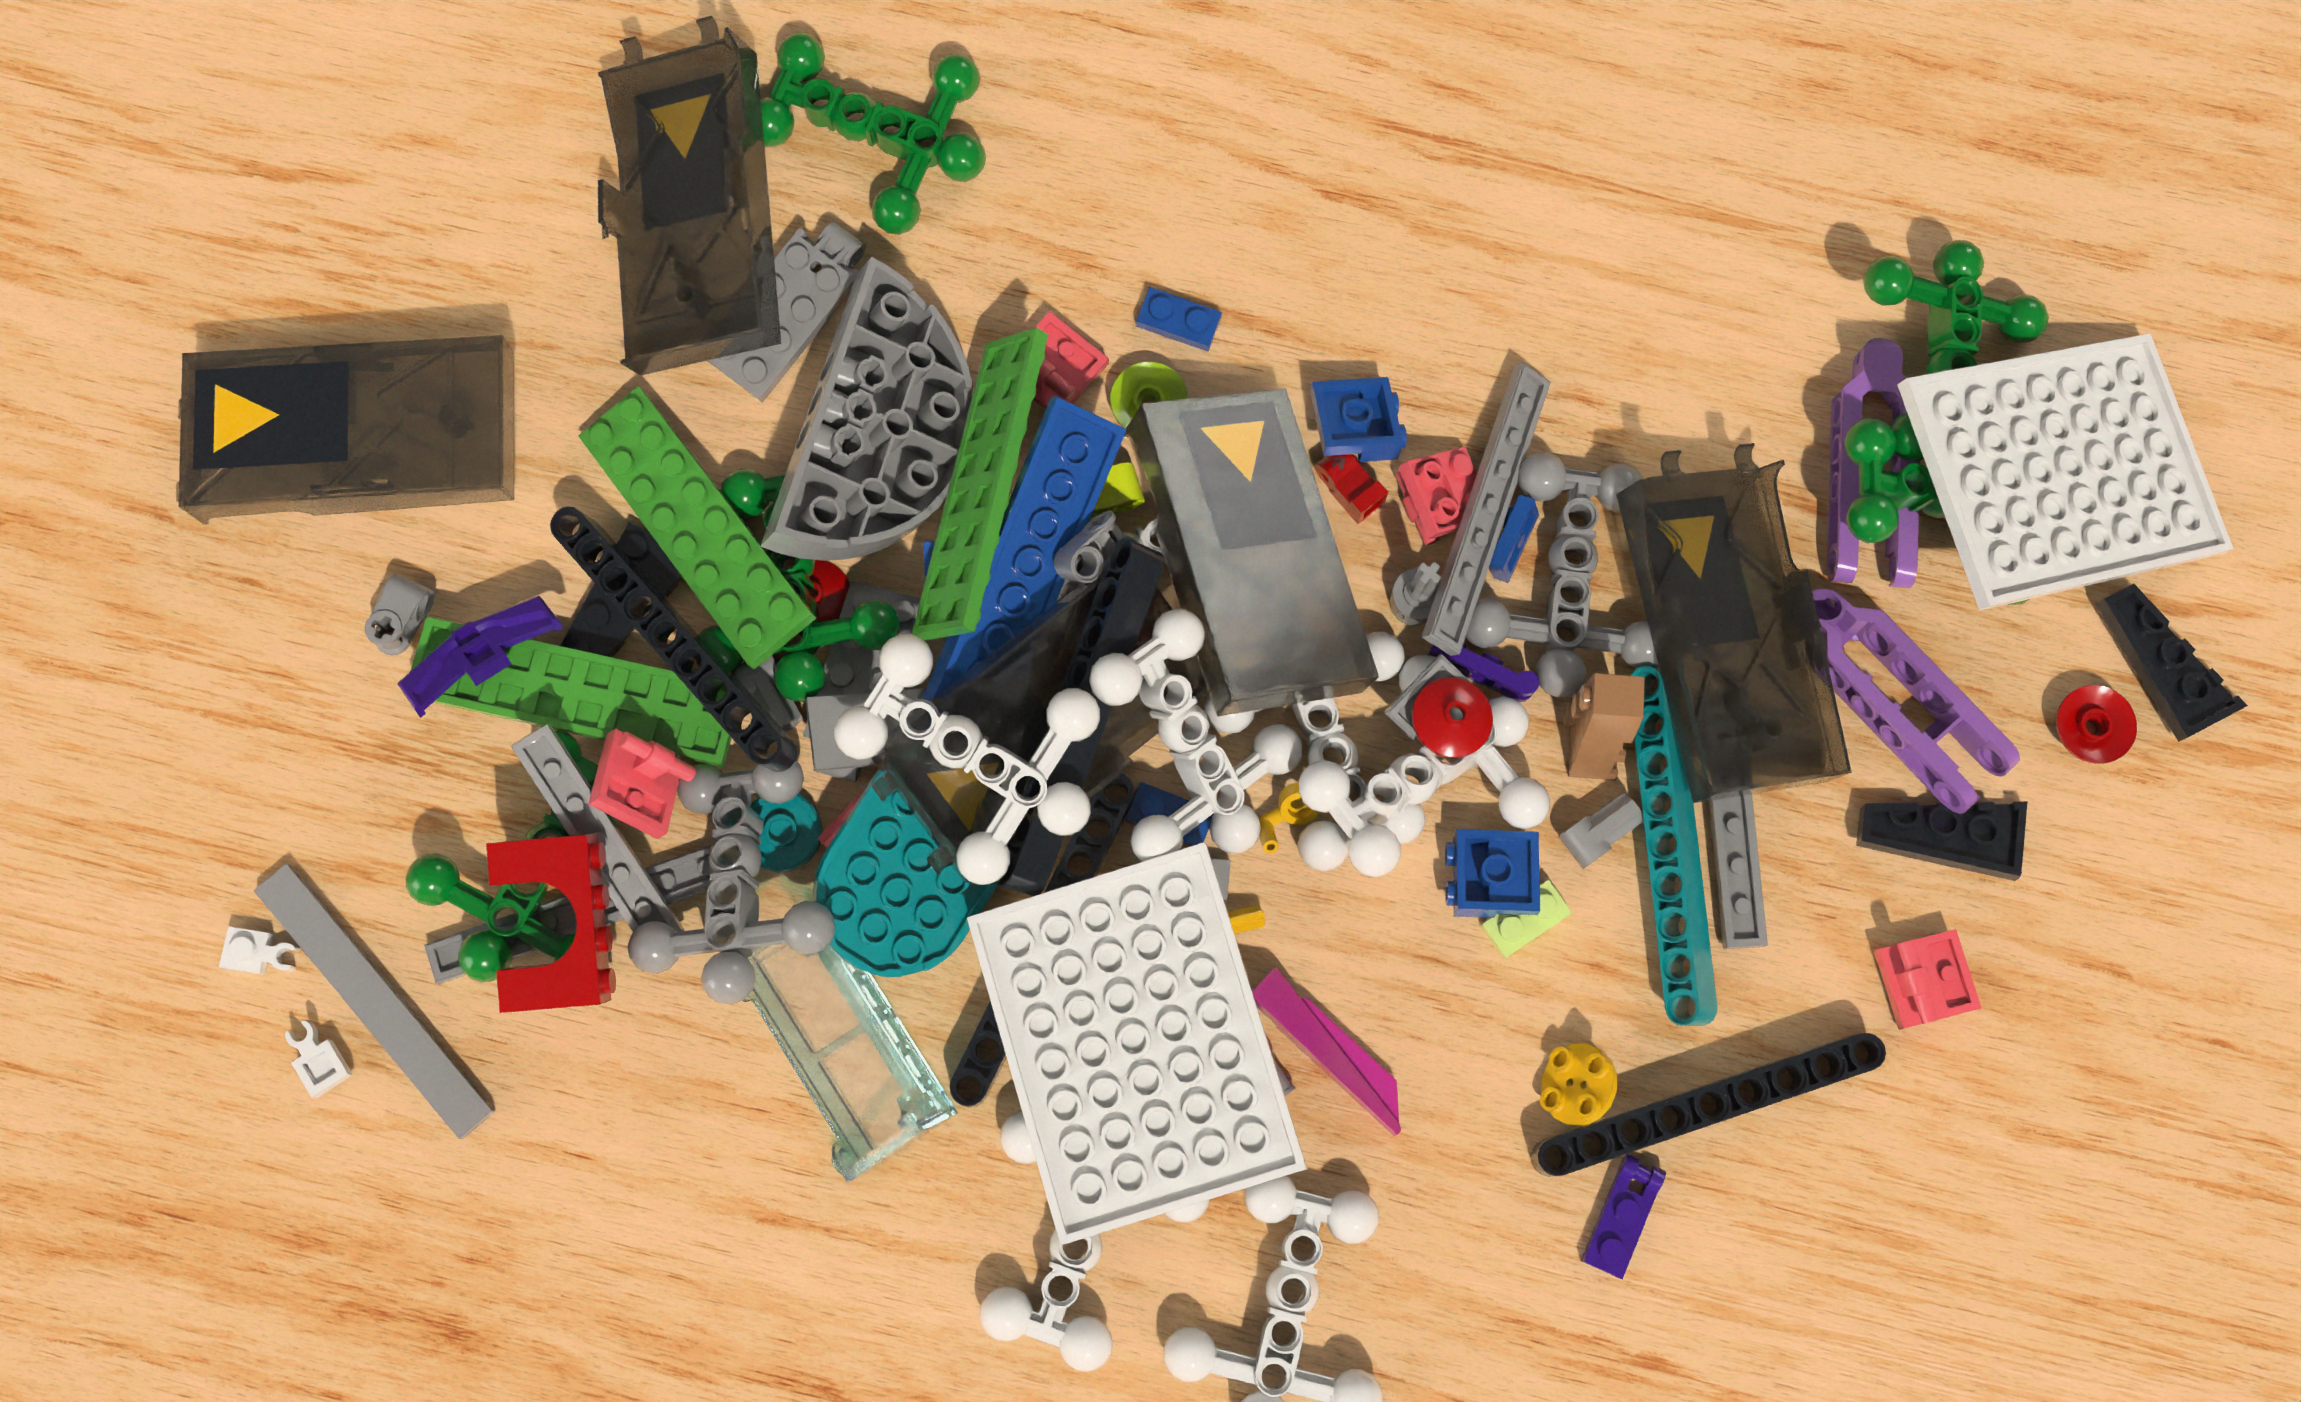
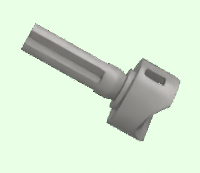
[1389,562,1441,626]

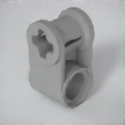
[1054,511,1132,583]
[365,574,435,656]

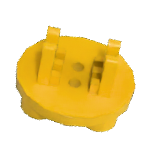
[1540,1043,1617,1126]

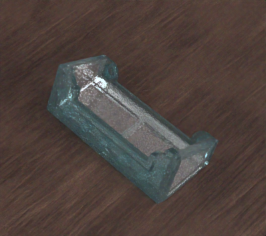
[742,943,958,1183]

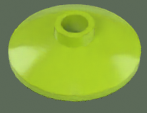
[1110,362,1188,438]

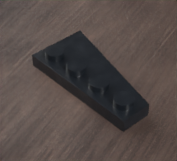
[560,523,683,657]
[2096,584,2248,742]
[1856,801,2028,881]

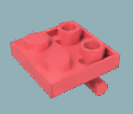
[1033,311,1109,410]
[1395,447,1477,546]
[588,729,696,839]
[1874,929,1981,1030]

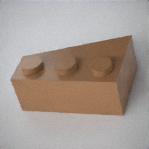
[1564,673,1645,780]

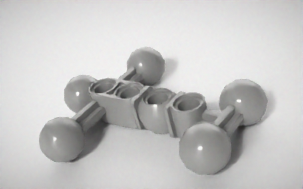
[1466,452,1670,697]
[627,752,836,1005]

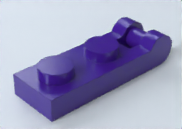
[1428,643,1539,702]
[1581,1154,1666,1280]

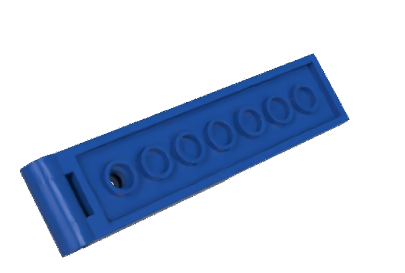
[913,396,1127,738]

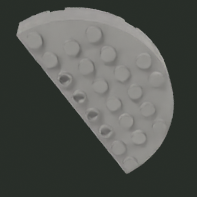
[760,257,973,560]

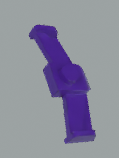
[397,595,563,718]

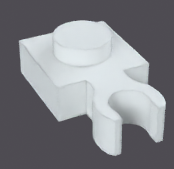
[219,927,300,975]
[285,1021,353,1098]

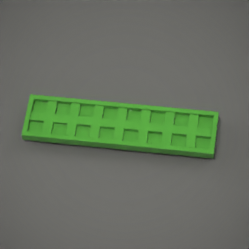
[912,327,1048,641]
[578,386,817,669]
[411,617,731,767]

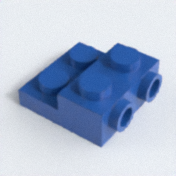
[1310,377,1407,462]
[1445,829,1540,918]

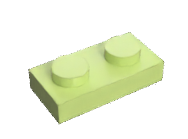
[1480,880,1572,959]

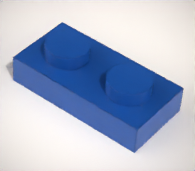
[1136,287,1222,352]
[1489,495,1539,583]
[1125,782,1214,847]

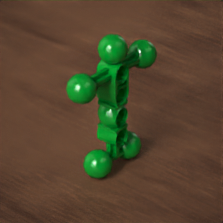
[745,32,986,235]
[1863,240,2049,461]
[1844,418,2030,605]
[696,469,901,702]
[405,730,598,982]

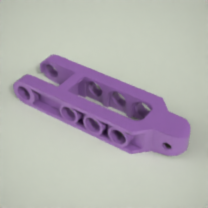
[1827,338,1920,588]
[1795,588,2020,814]

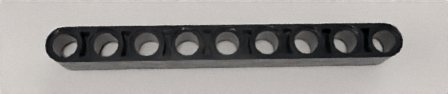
[550,506,797,772]
[995,538,1164,896]
[949,772,1134,1108]
[1531,1033,1886,1177]

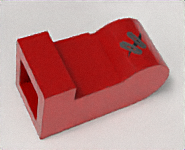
[1314,454,1389,524]

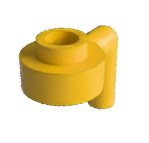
[1259,783,1319,854]

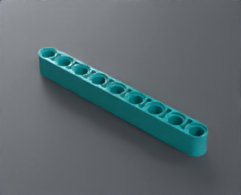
[1631,666,1717,1026]

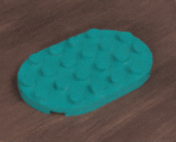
[813,743,998,977]

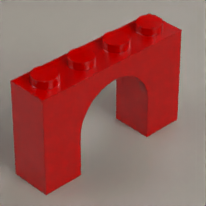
[486,833,616,1013]

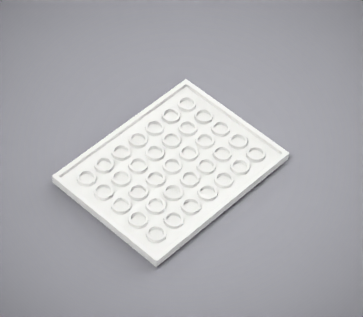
[1897,333,2234,611]
[967,842,1307,1245]

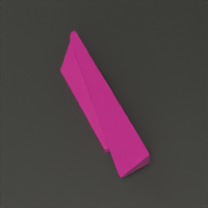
[1252,967,1401,1136]

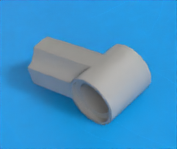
[734,655,804,732]
[1558,793,1644,869]

